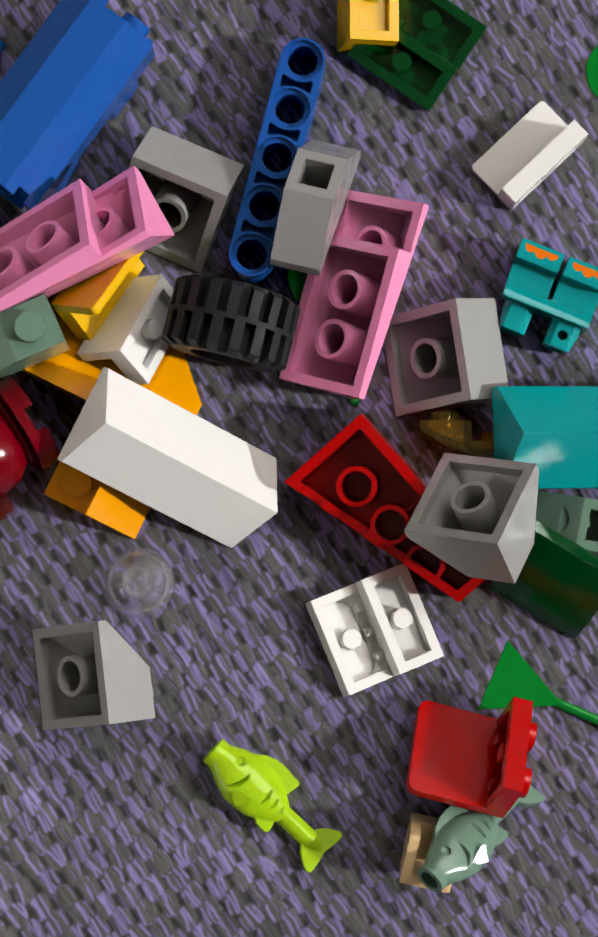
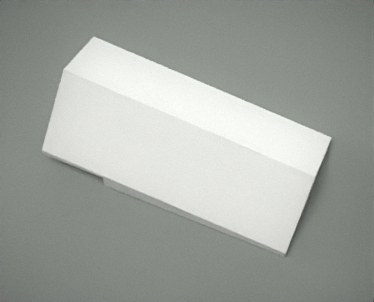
[57,367,278,548]

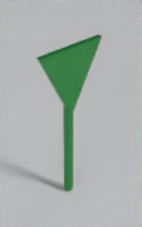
[478,641,598,726]

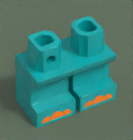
[499,238,598,355]

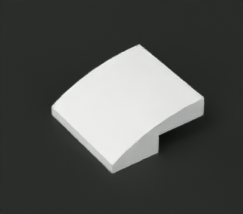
[305,563,444,697]

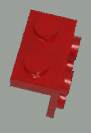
[406,696,537,818]

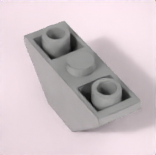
[270,140,361,276]

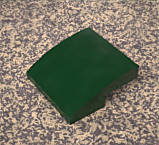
[347,0,488,111]
[488,520,598,639]

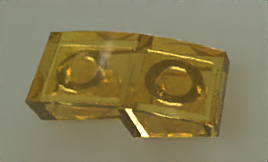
[418,411,494,458]

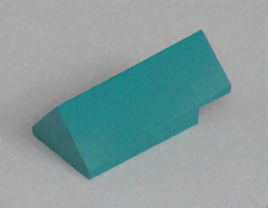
[492,386,598,489]

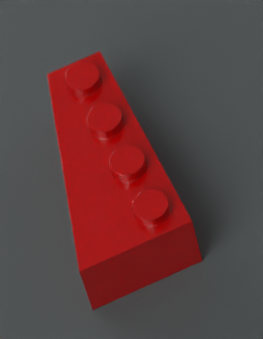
[284,414,485,603]

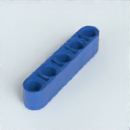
[229,38,325,283]

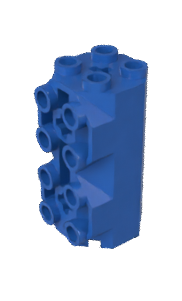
[0,0,155,211]

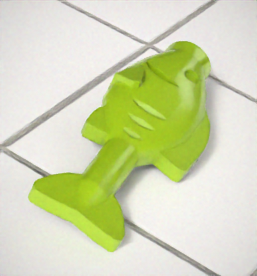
[202,738,342,873]

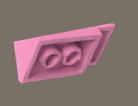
[0,165,175,312]
[279,190,429,400]

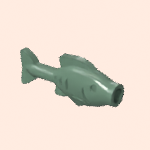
[417,785,544,893]

